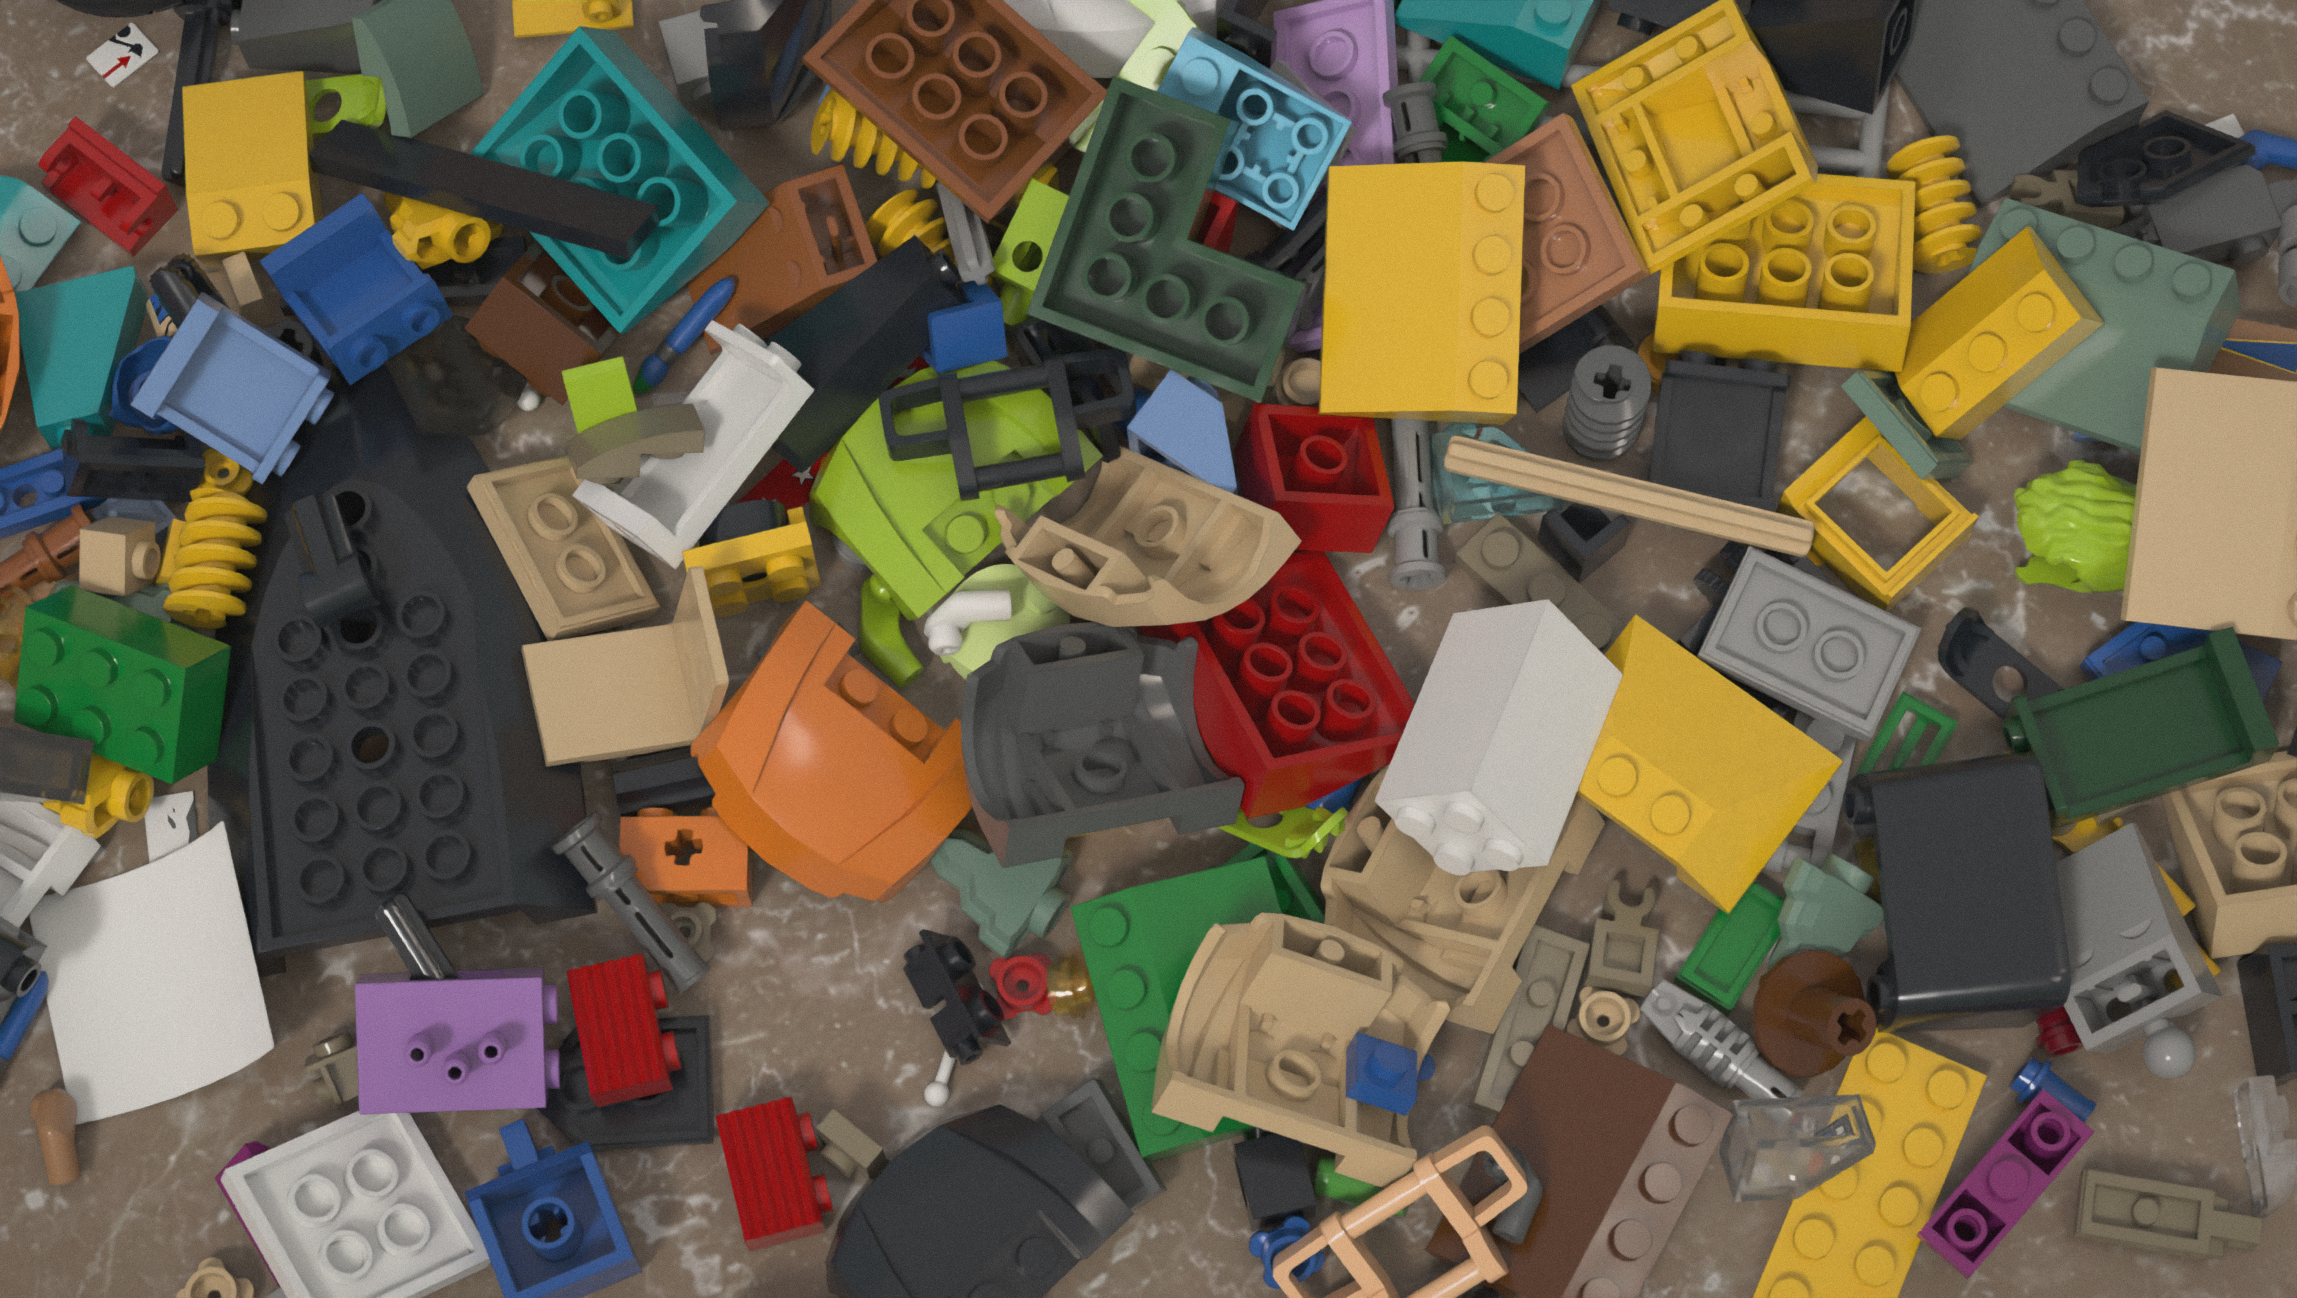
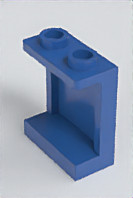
[260,192,453,385]

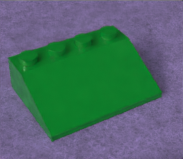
[1070,856,1283,1162]

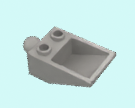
[2056,822,2223,1079]

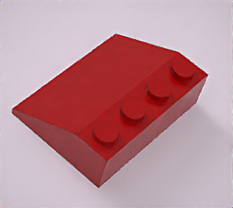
[1140,550,1415,819]

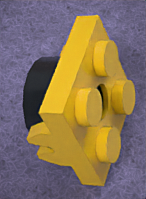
[682,500,821,617]

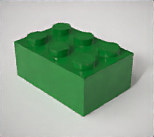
[14,585,231,784]

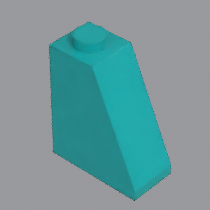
[15,265,149,449]

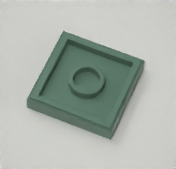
[1841,371,1973,480]

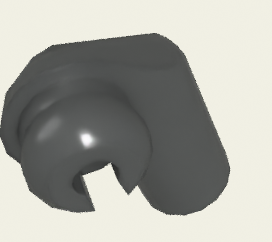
[1483,1143,1543,1244]

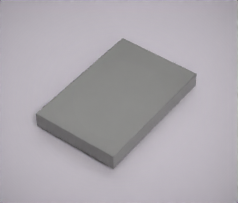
[1696,546,1921,743]

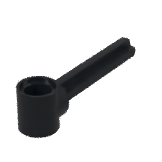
[161,0,243,186]

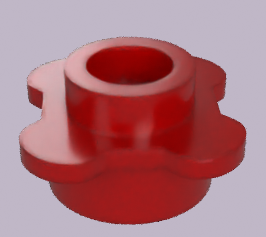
[989,952,1057,1020]

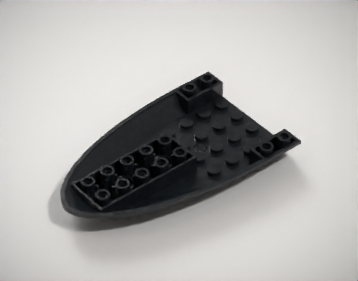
[207,365,598,977]

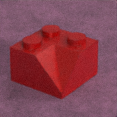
[1233,403,1395,553]

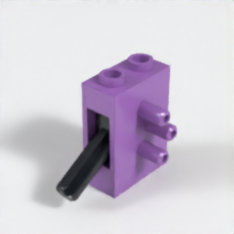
[355,893,560,1115]

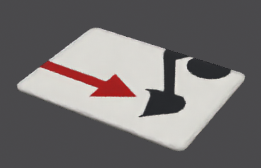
[86,23,159,87]

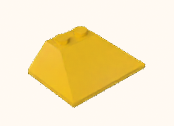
[1571,0,1818,274]
[1576,614,1843,915]

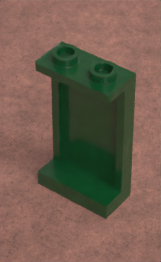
[2001,627,2279,830]

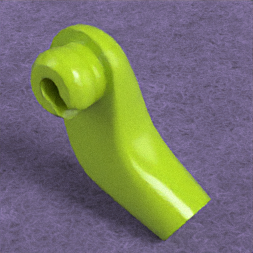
[858,573,924,690]

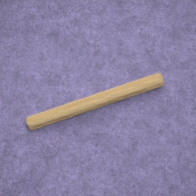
[1444,436,1814,557]

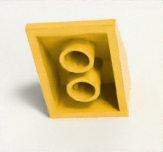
[182,71,324,267]

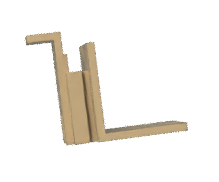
[521,566,729,767]

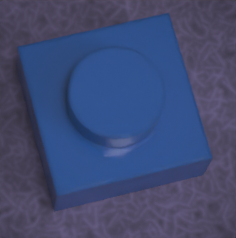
[1345,1032,1417,1116]

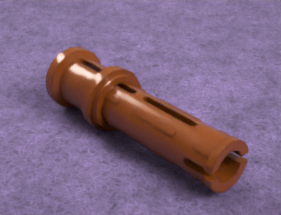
[0,503,94,608]

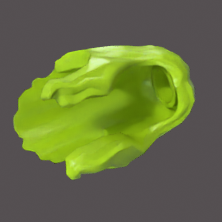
[2013,459,2137,593]

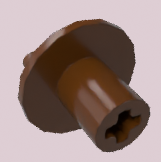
[1751,949,1877,1077]

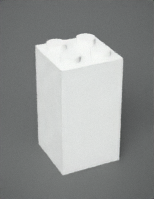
[1374,599,1623,875]

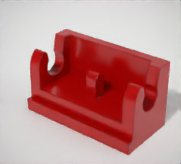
[38,116,178,258]

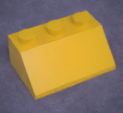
[1895,226,2104,440]

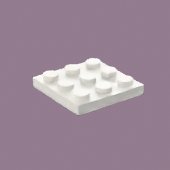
[221,1111,490,1298]

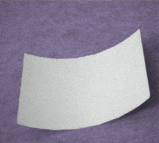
[29,821,274,1125]

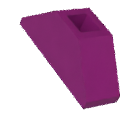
[1916,1089,2094,1280]

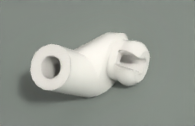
[924,589,1012,656]

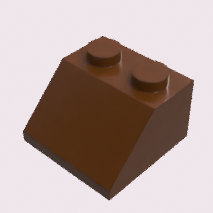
[464,241,621,406]

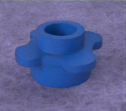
[1249,1215,1324,1289]

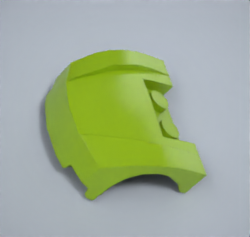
[809,360,1103,621]

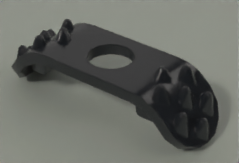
[1937,607,2064,720]

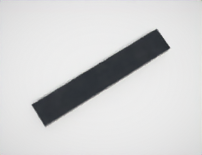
[308,119,660,259]

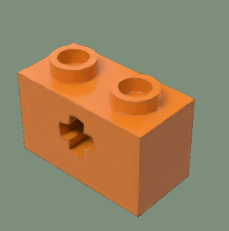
[619,808,754,907]

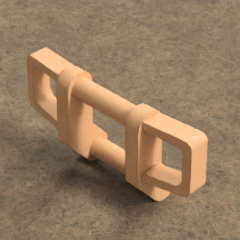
[1273,1125,1527,1298]

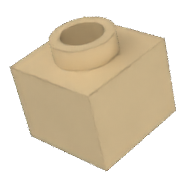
[79,516,161,597]

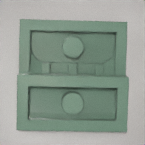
[351,0,484,138]

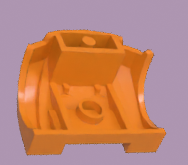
[690,600,972,903]

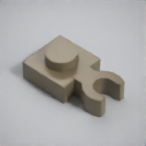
[2009,170,2125,230]
[1584,880,1659,998]

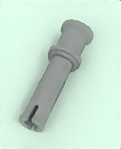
[1387,419,1446,591]

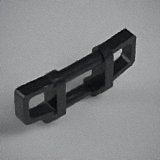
[878,348,1137,502]

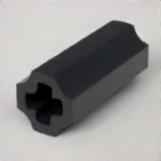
[611,747,715,817]

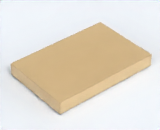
[466,455,660,641]

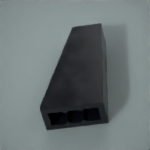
[765,235,963,473]

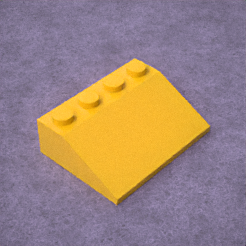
[1318,161,1525,425]
[1653,174,1916,372]

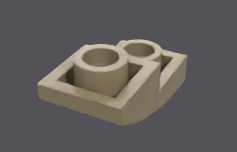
[567,403,705,484]

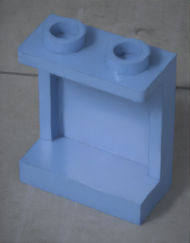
[130,292,334,484]

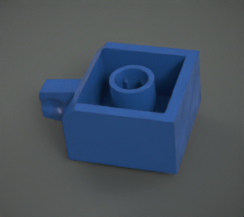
[465,1119,643,1298]

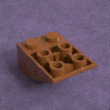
[687,164,877,355]

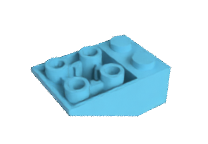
[1157,26,1352,231]

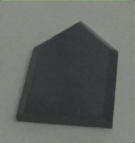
[2077,110,2255,208]
[536,1015,714,1151]

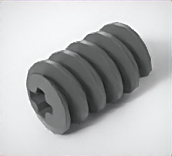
[1562,345,1651,461]

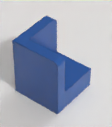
[921,280,1007,374]

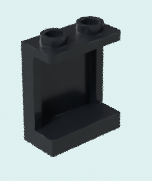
[1647,350,1791,512]

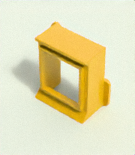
[1776,416,1979,612]

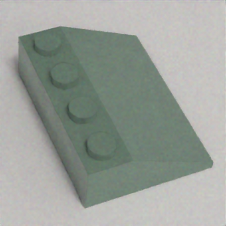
[1969,198,2241,454]

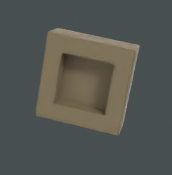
[816,1108,886,1180]

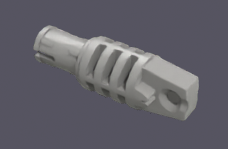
[1640,979,1805,1123]

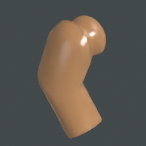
[30,1088,81,1185]

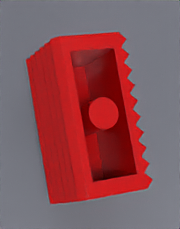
[566,954,681,1107]
[715,1097,834,1252]

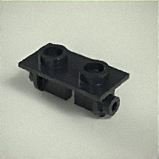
[903,929,1011,1065]

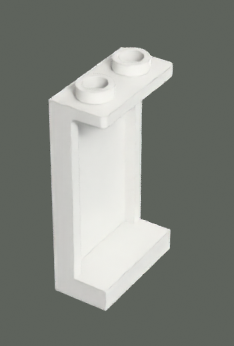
[572,320,814,569]

